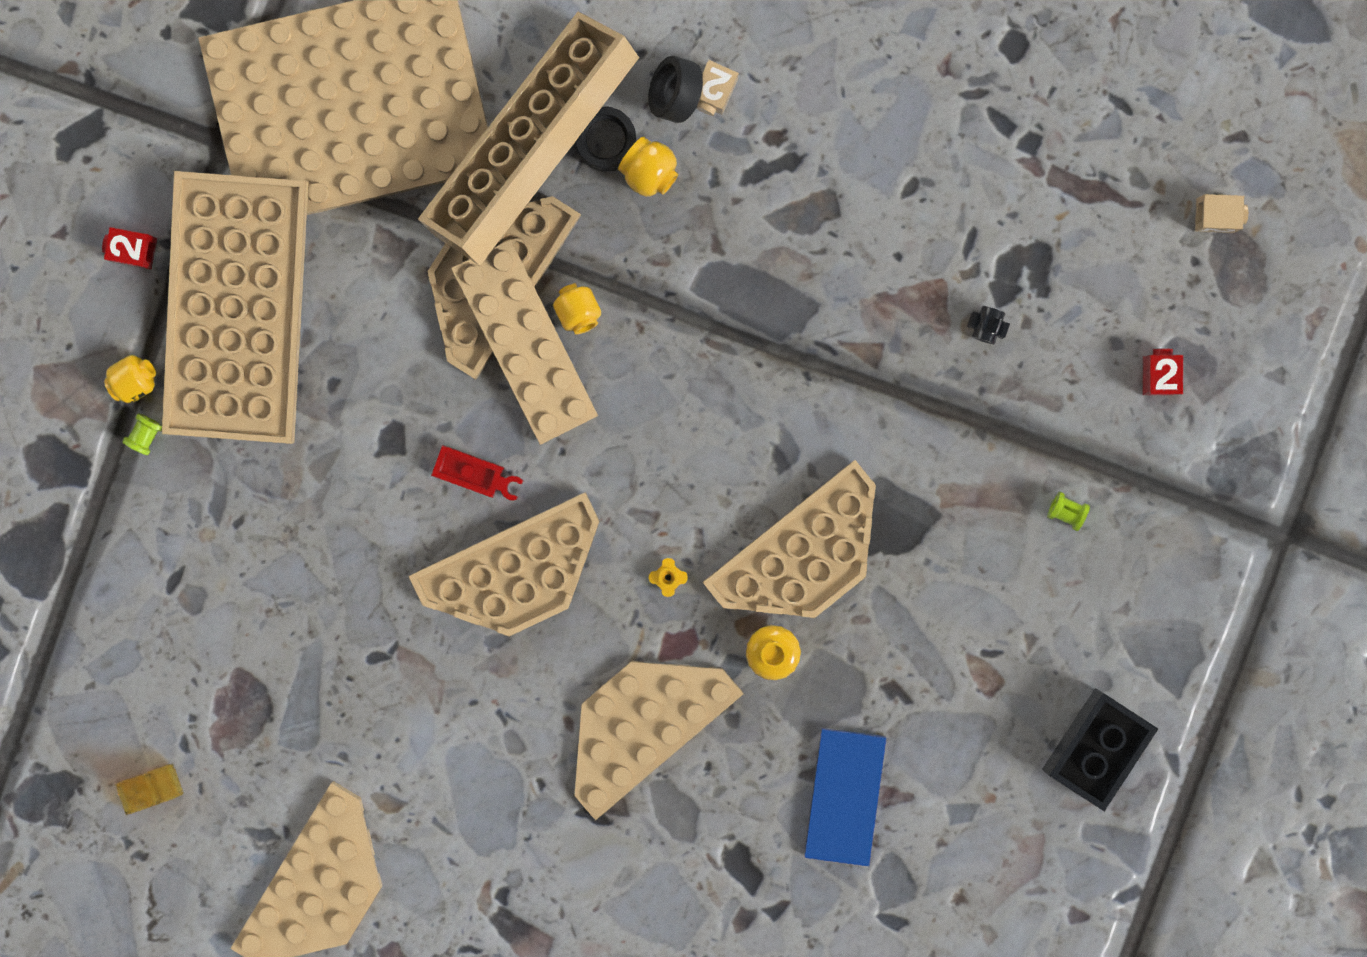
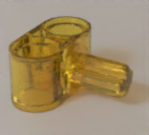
[115,763,184,815]

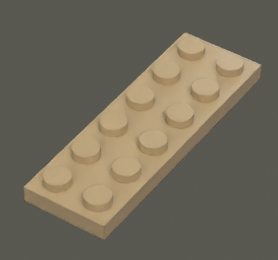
[451,239,598,445]

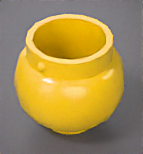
[618,137,678,197]
[746,625,801,681]

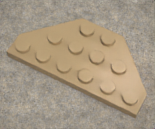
[427,196,581,379]
[703,460,876,618]
[409,492,600,637]
[574,661,744,820]
[230,781,382,957]

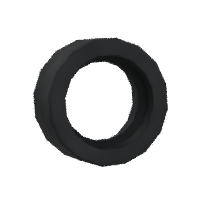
[648,56,703,123]
[575,106,636,172]

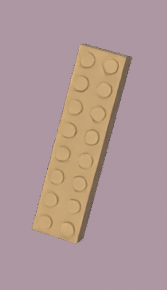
[418,11,639,266]

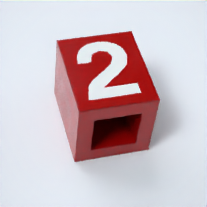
[102,227,157,270]
[1143,349,1183,395]

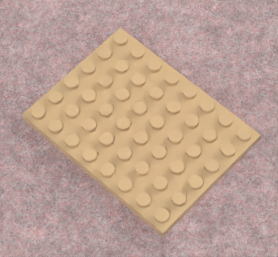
[198,0,488,215]

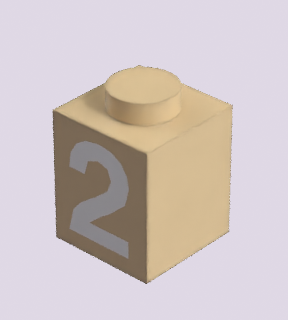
[696,60,739,116]
[1195,194,1248,233]

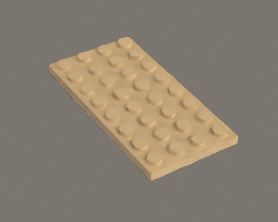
[162,171,309,444]

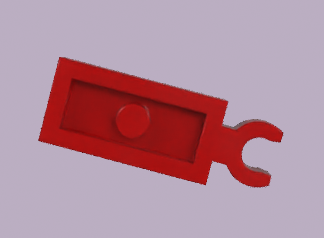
[431,445,524,501]

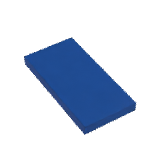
[804,728,886,866]

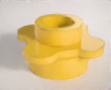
[649,558,688,597]

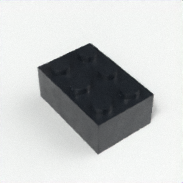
[1042,688,1158,812]

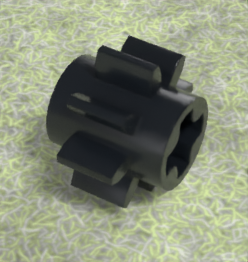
[967,306,1010,345]

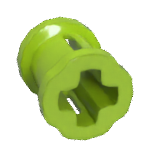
[122,413,162,455]
[1047,491,1090,531]

